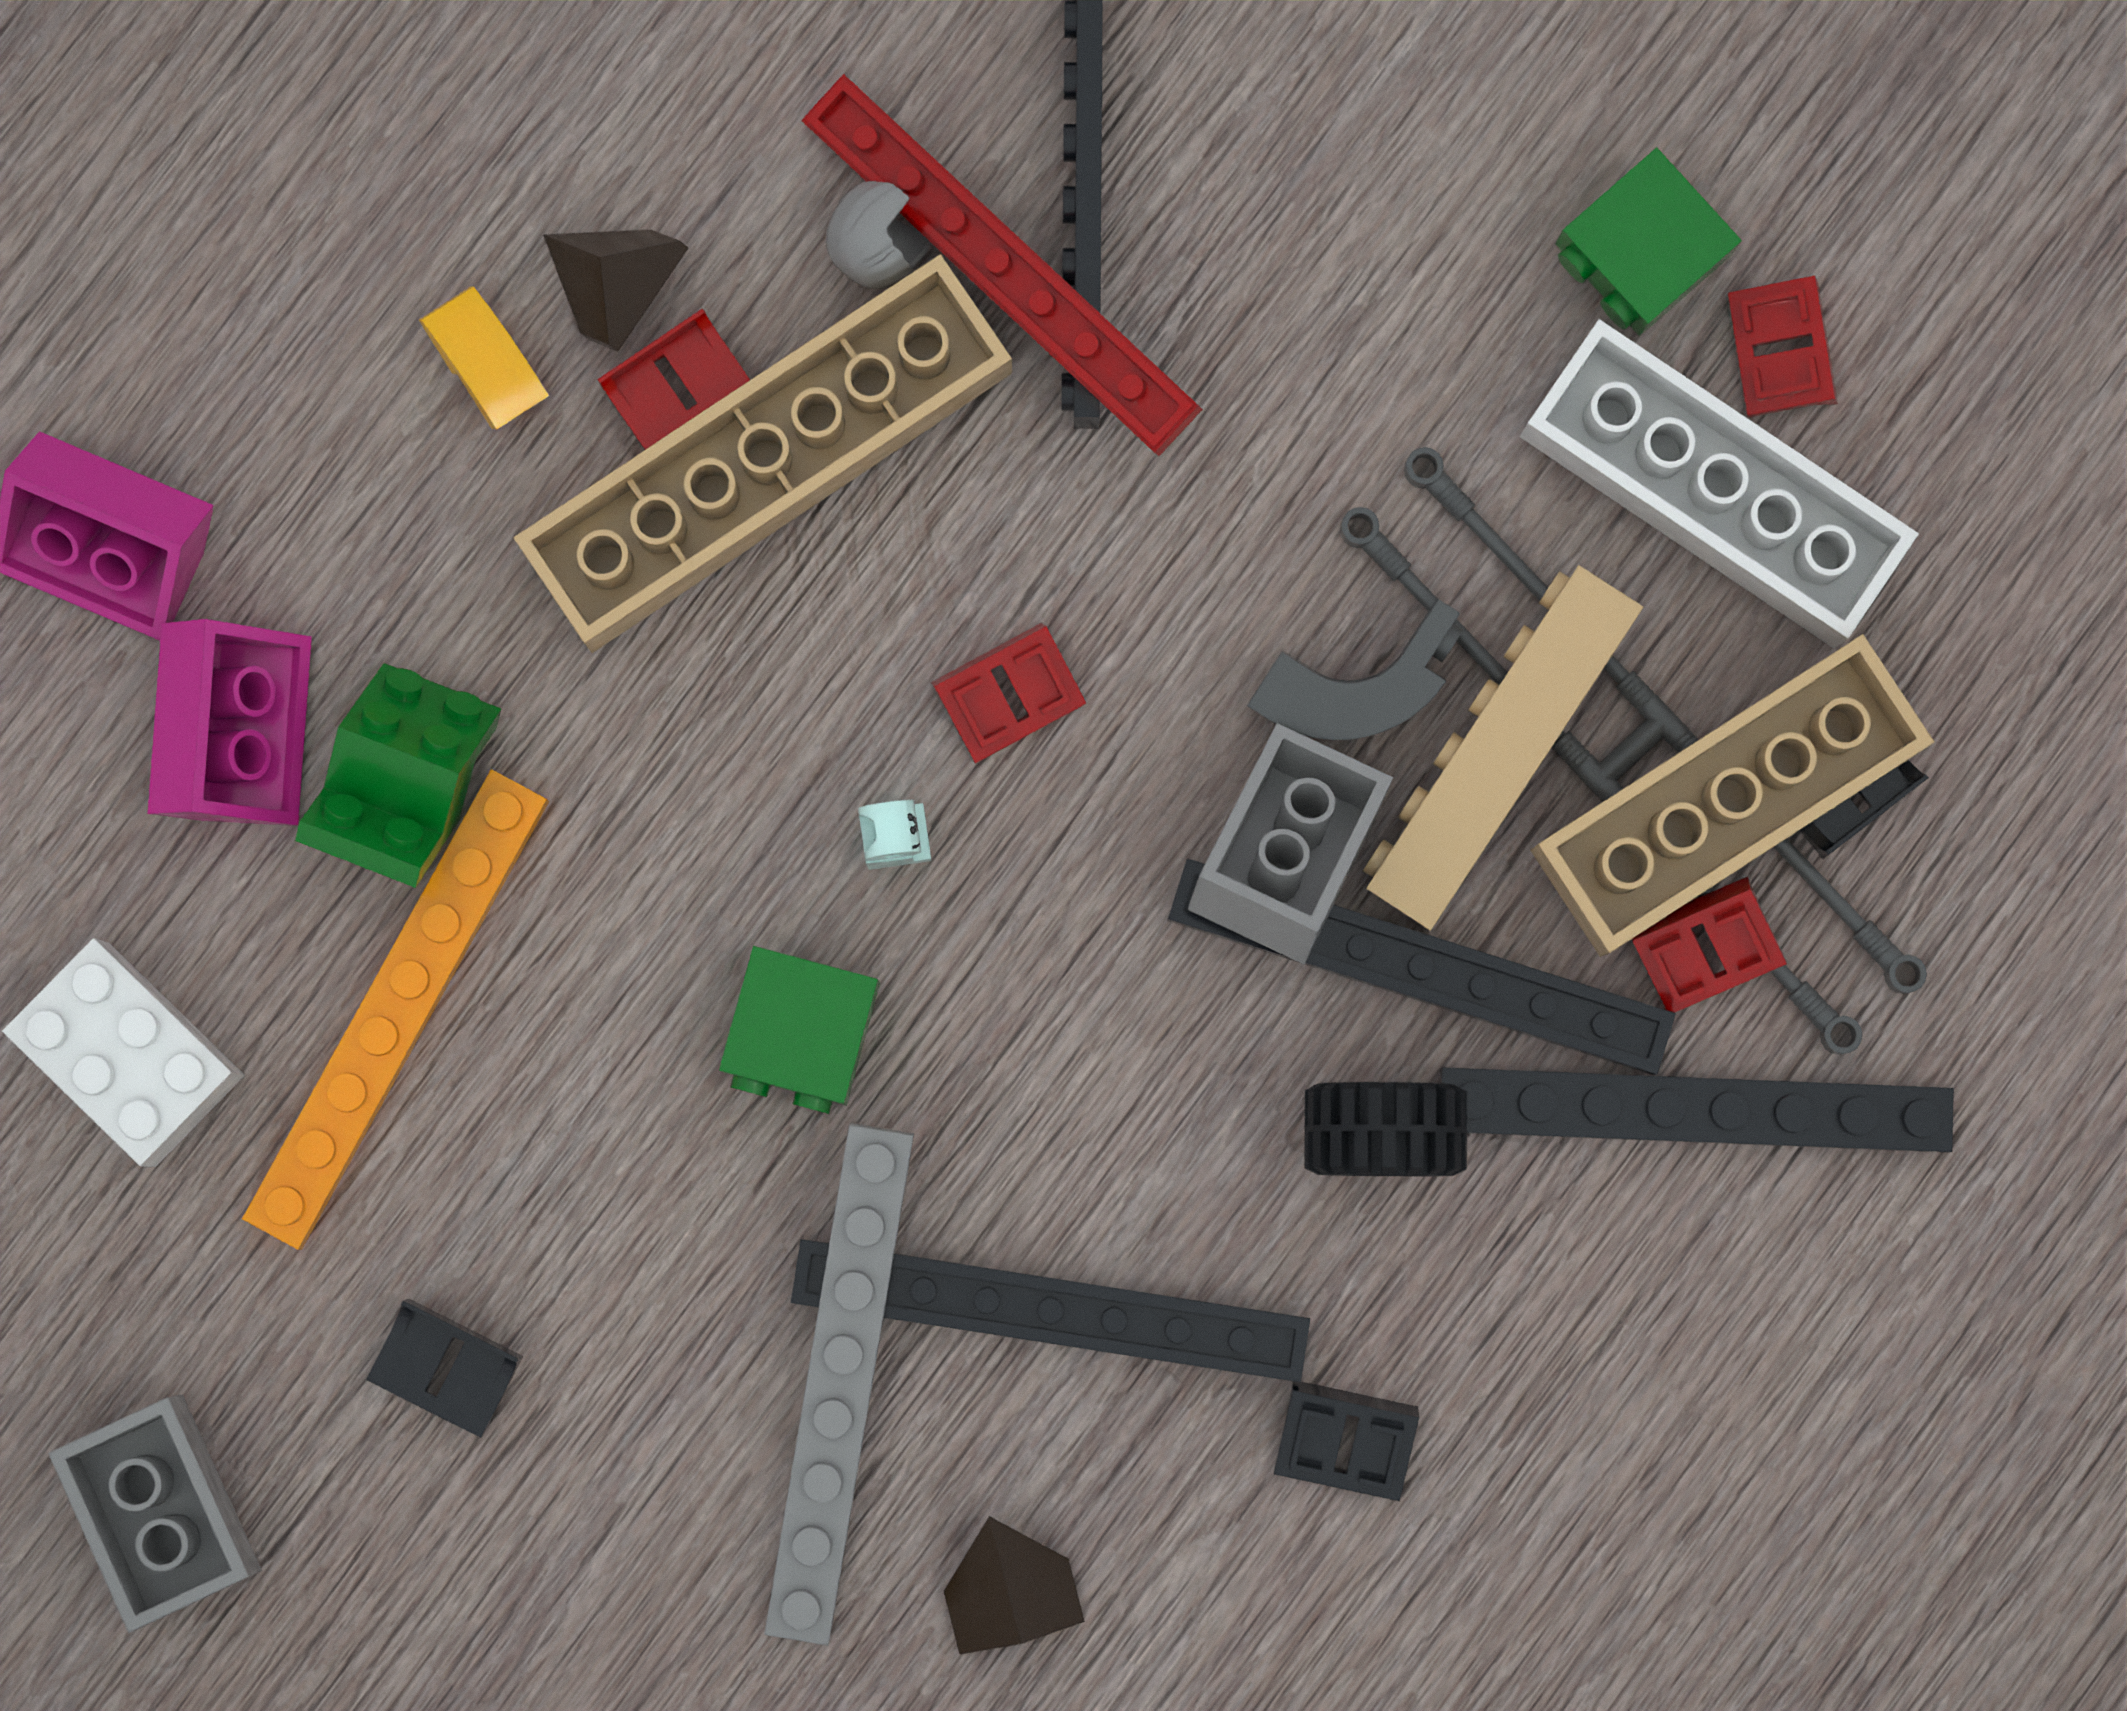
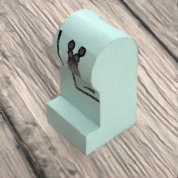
[858,800,932,870]

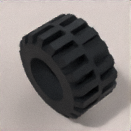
[1304,1082,1467,1177]

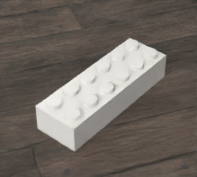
[1520,319,1919,649]

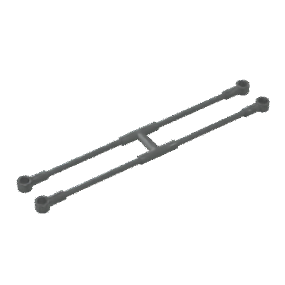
[1340,447,1927,1055]

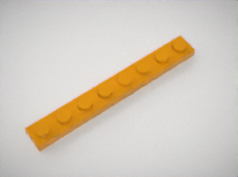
[242,769,550,1250]

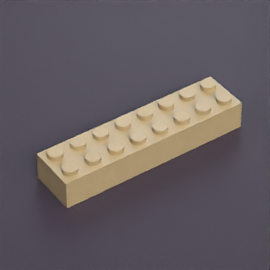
[513,254,1012,653]

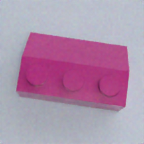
[0,431,214,641]
[147,619,312,826]

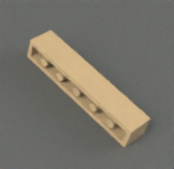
[1363,565,1644,931]

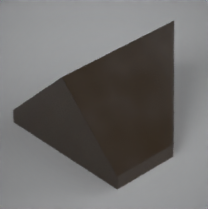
[543,230,689,352]
[943,1516,1085,1654]

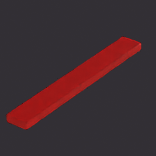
[801,74,1203,456]

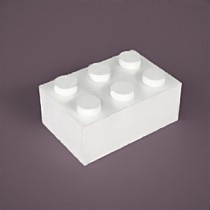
[2,938,245,1167]

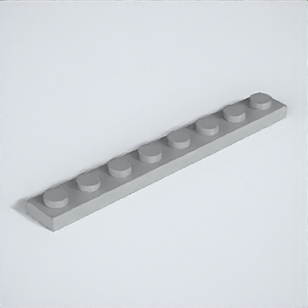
[764,1123,915,1646]

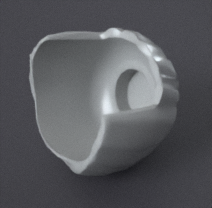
[826,181,932,289]

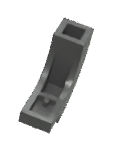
[1247,598,1463,740]

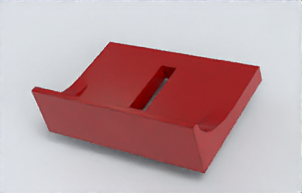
[1728,275,1838,417]
[597,308,750,450]
[931,623,1087,764]
[1632,876,1787,1013]

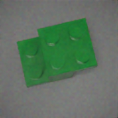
[295,663,502,888]

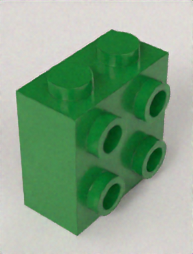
[1555,147,1742,337]
[719,946,880,1114]

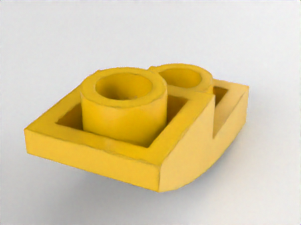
[419,286,549,430]

